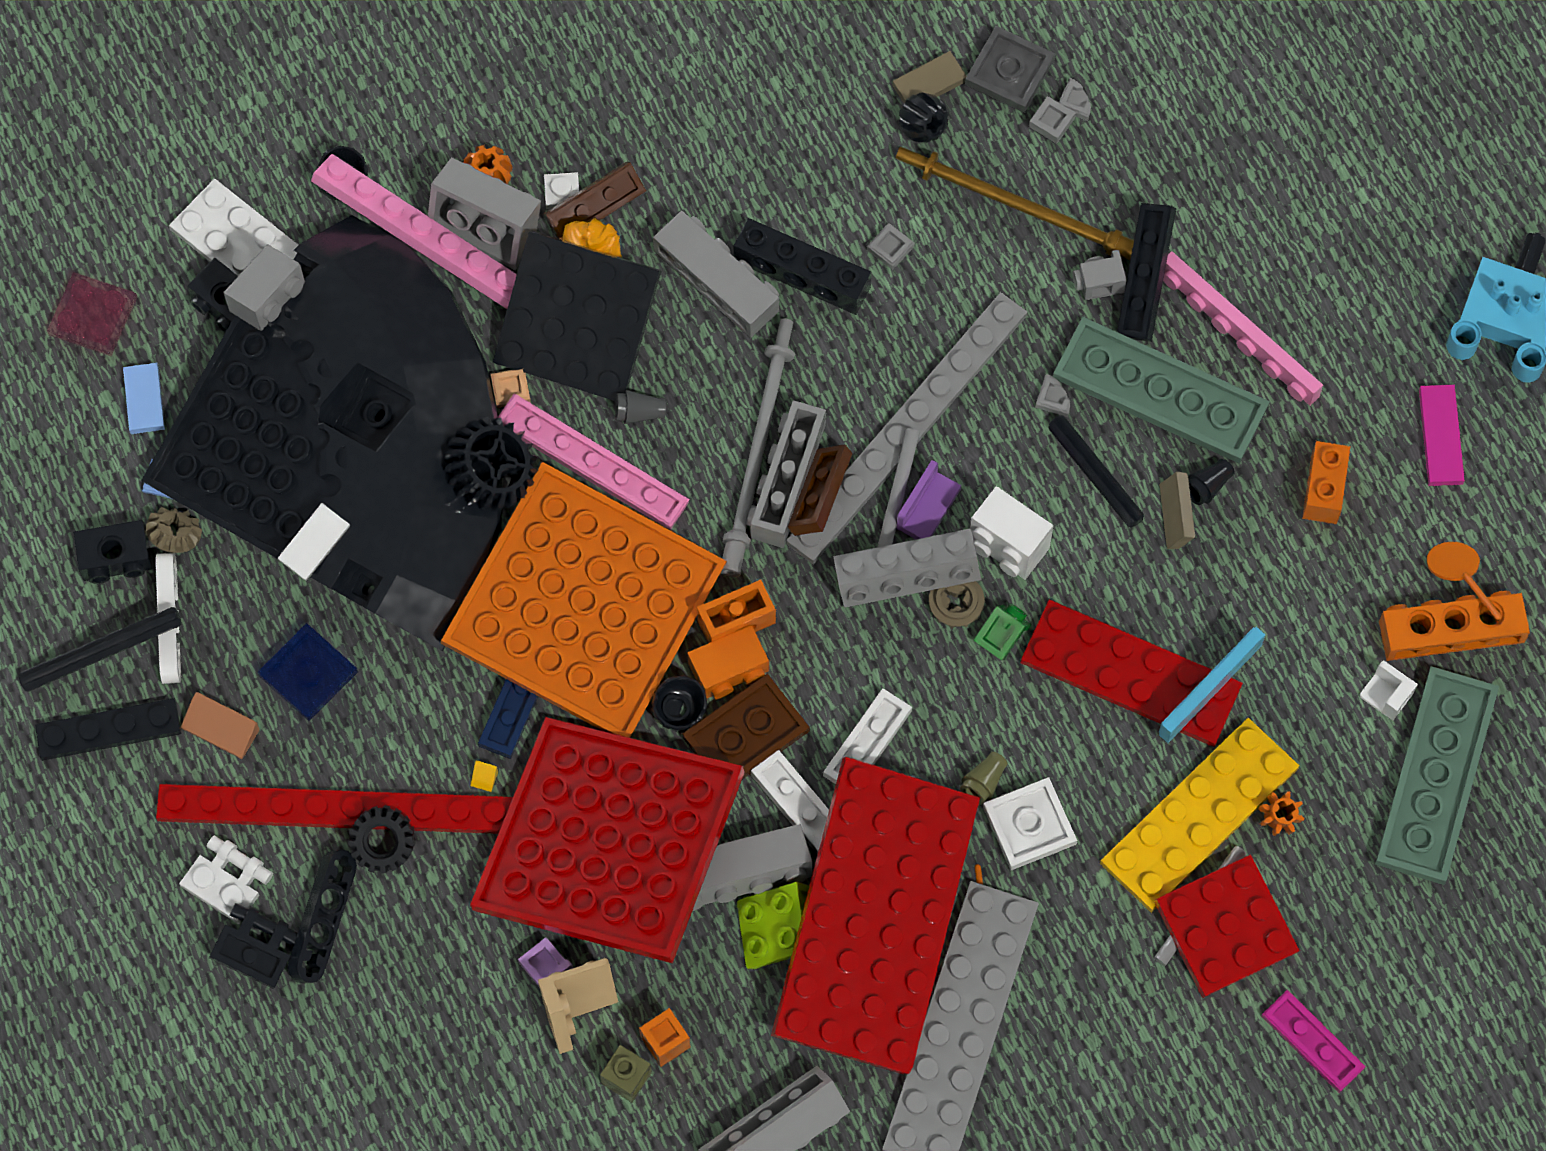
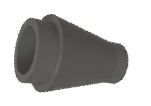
[615,390,666,424]

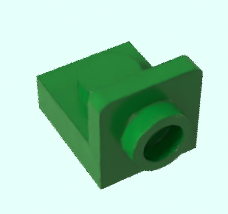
[973,603,1031,661]

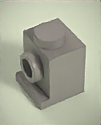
[1073,250,1126,301]

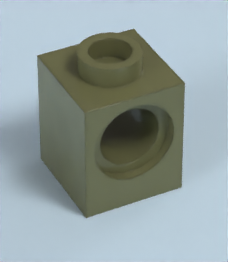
[600,1045,652,1103]

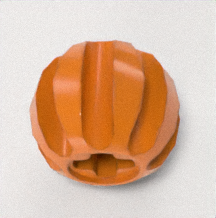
[463,144,513,184]

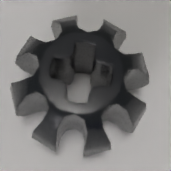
[899,92,948,143]

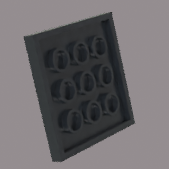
[492,231,662,402]

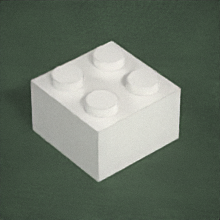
[970,486,1053,580]

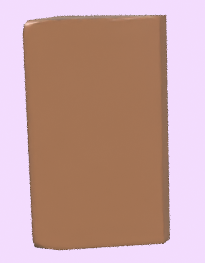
[181,692,260,759]

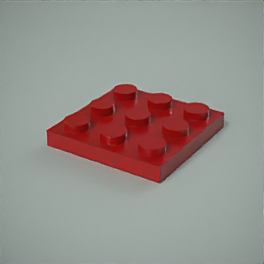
[1154,854,1300,998]

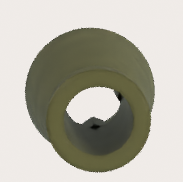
[960,752,1008,805]

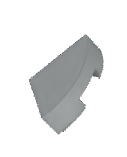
[1059,78,1091,121]
[1035,374,1070,417]

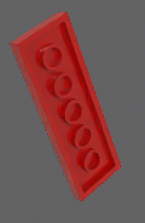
[1020,599,1243,747]

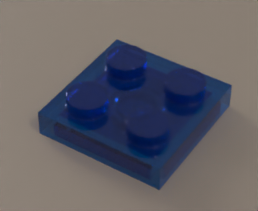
[257,623,358,721]

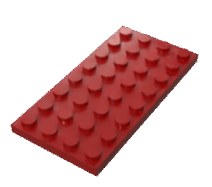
[771,757,980,1075]

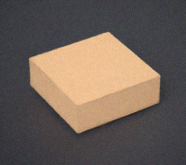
[491,369,531,408]

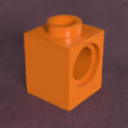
[639,1008,691,1067]

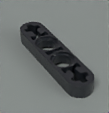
[288,850,357,984]

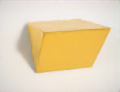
[470,760,498,792]

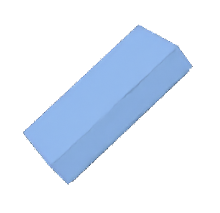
[123,363,165,434]

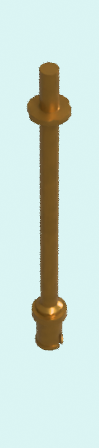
[896,147,1134,260]

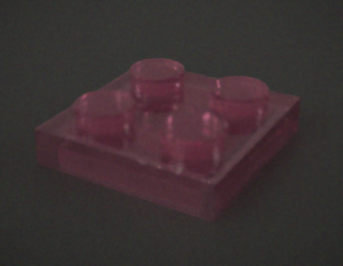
[47,272,138,356]

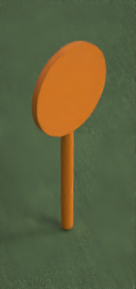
[1427,542,1501,620]

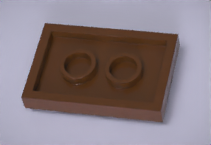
[682,673,810,780]

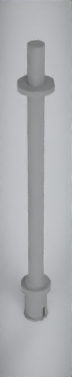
[721,318,795,577]

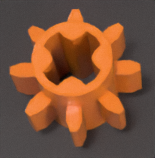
[1258,791,1304,836]

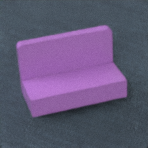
[897,460,961,539]

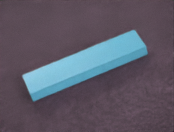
[1159,627,1265,743]

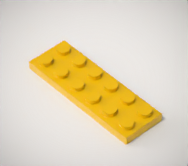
[1100,718,1300,913]

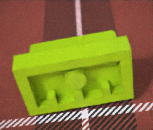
[737,882,809,969]

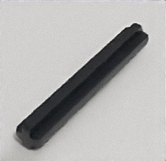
[1048,415,1144,528]

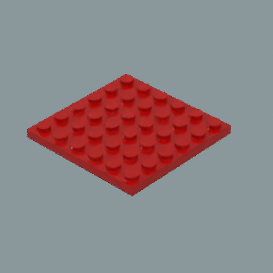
[470,717,745,964]

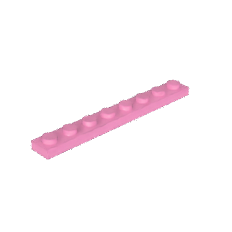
[311,154,517,309]

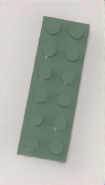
[1053,317,1270,464]
[1375,666,1499,885]

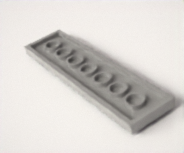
[882,881,1039,1151]

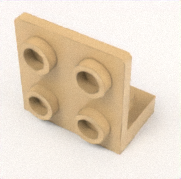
[538,958,618,1054]

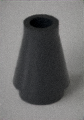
[1188,459,1235,505]

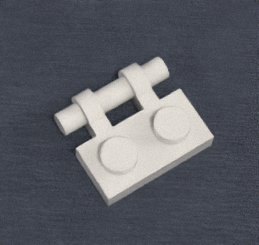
[179,835,273,924]

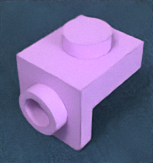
[518,937,573,988]

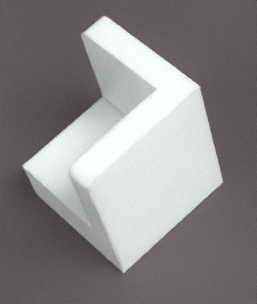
[1360,661,1418,720]

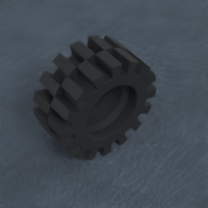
[348,806,416,874]

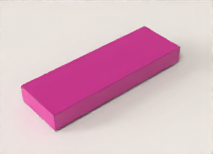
[1419,385,1465,486]
[1261,990,1366,1093]

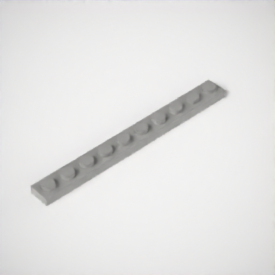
[786,292,1027,564]

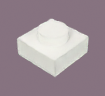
[544,172,579,209]

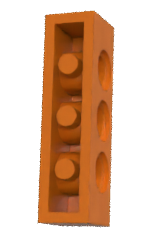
[1379,591,1530,661]

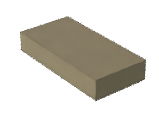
[892,51,967,104]
[1159,472,1195,549]

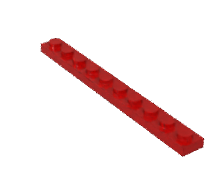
[156,784,513,834]

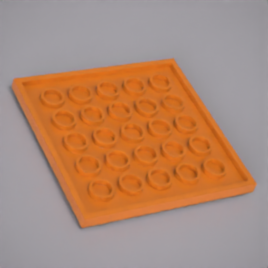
[441,462,727,738]

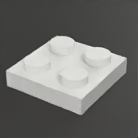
[983,777,1077,870]

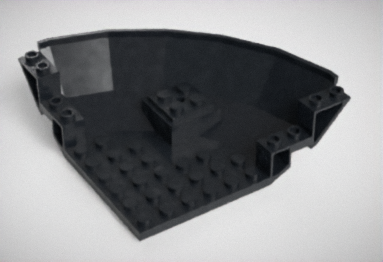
[141,215,502,651]

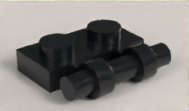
[209,903,298,989]

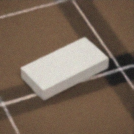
[278,503,350,581]

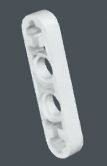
[156,553,181,684]

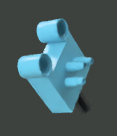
[1446,232,1546,383]

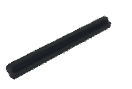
[19,607,182,692]

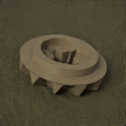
[145,506,202,553]
[929,581,985,629]

